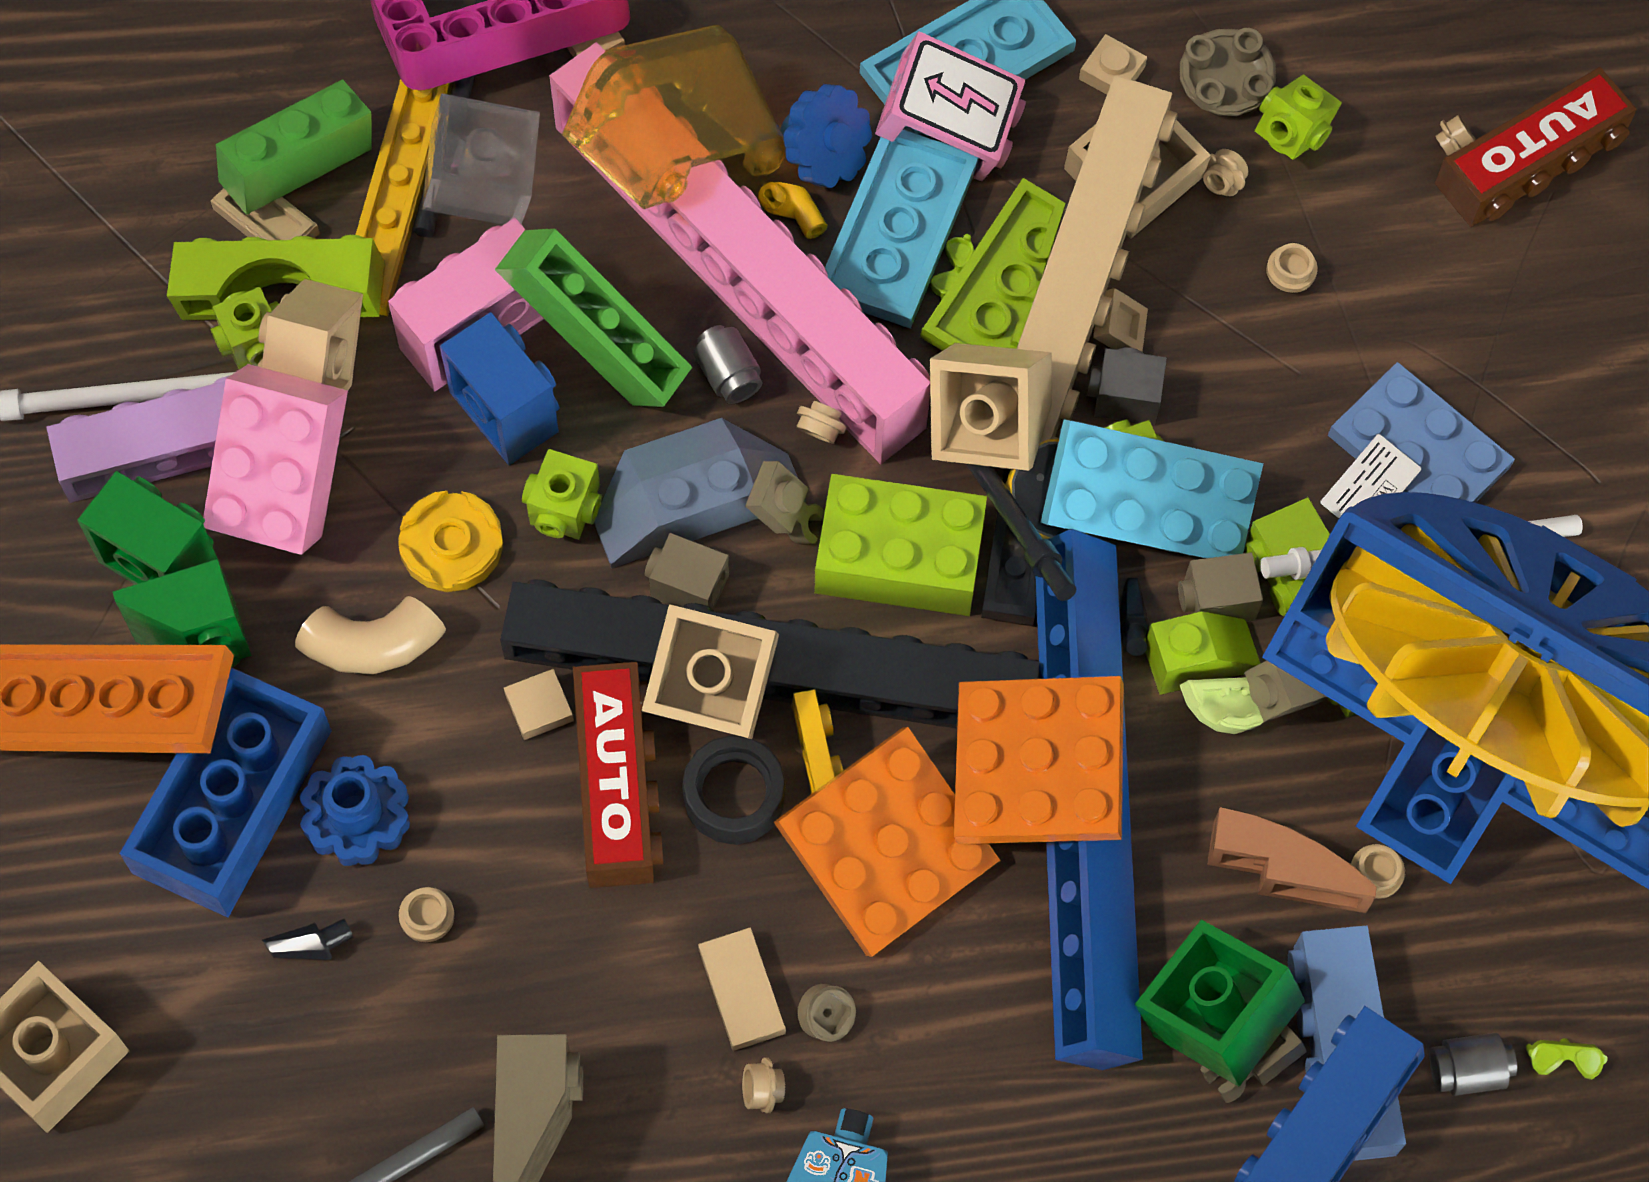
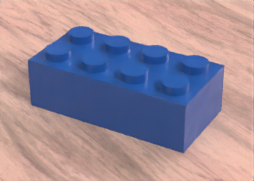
[119,668,332,918]

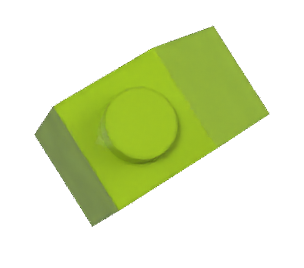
[1145,611,1261,695]

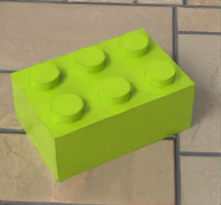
[814,474,987,616]

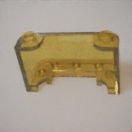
[562,25,786,209]

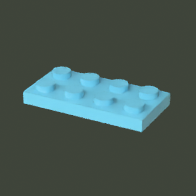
[860,0,1076,137]
[825,130,979,329]
[1041,419,1263,558]

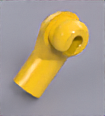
[758,182,827,239]

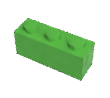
[216,79,372,215]

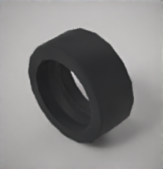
[682,735,786,845]

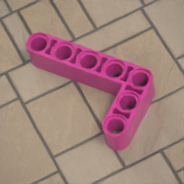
[370,0,631,90]

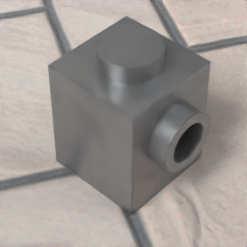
[1087,347,1167,425]

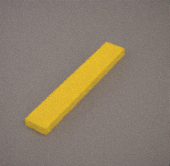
[356,79,454,316]

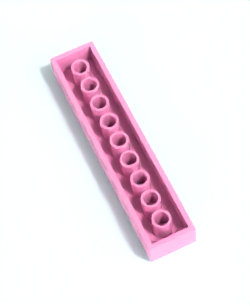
[549,42,930,465]

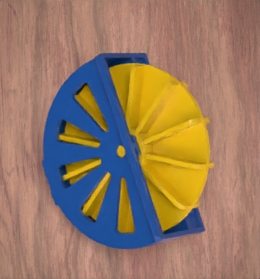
[1262,492,1649,889]

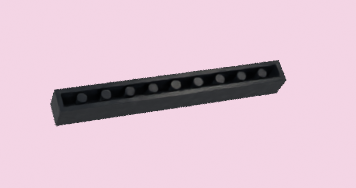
[500,579,1040,729]

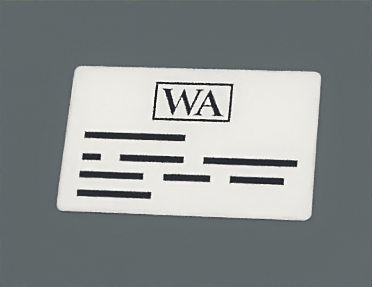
[1321,434,1421,518]

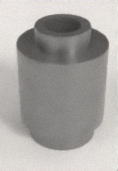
[693,325,762,404]
[1429,1033,1517,1096]

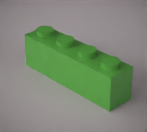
[495,228,692,406]

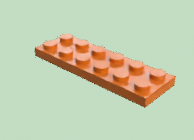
[0,644,234,753]

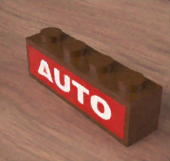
[1435,67,1637,227]
[573,662,664,888]

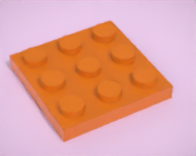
[954,676,1124,844]
[774,727,1000,957]

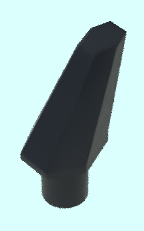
[1120,578,1150,656]
[262,918,354,960]

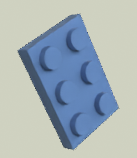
[1328,362,1515,503]

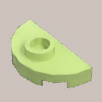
[1180,677,1264,734]

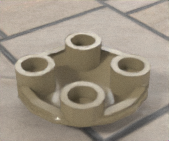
[1180,28,1276,116]

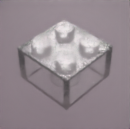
[422,93,540,225]

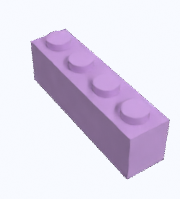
[46,376,229,503]

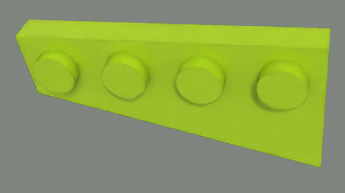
[920,178,1066,351]

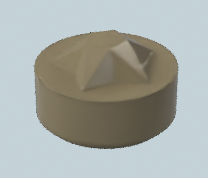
[798,984,856,1042]

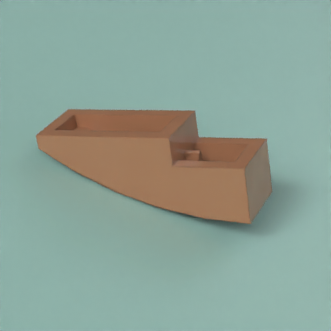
[1207,807,1377,913]

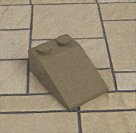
[493,1034,583,1182]

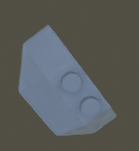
[594,418,806,569]

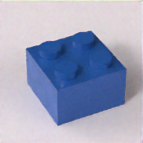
[440,312,560,465]

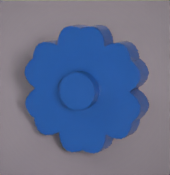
[780,84,872,188]
[300,755,410,866]

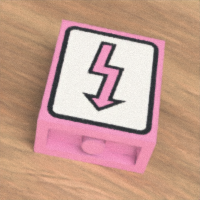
[875,31,1026,182]

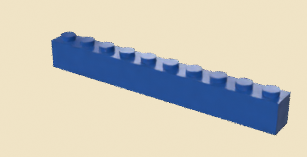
[1035,529,1143,1070]

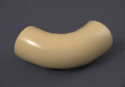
[295,596,446,674]

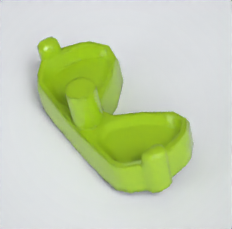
[930,234,974,300]
[1526,1038,1608,1079]

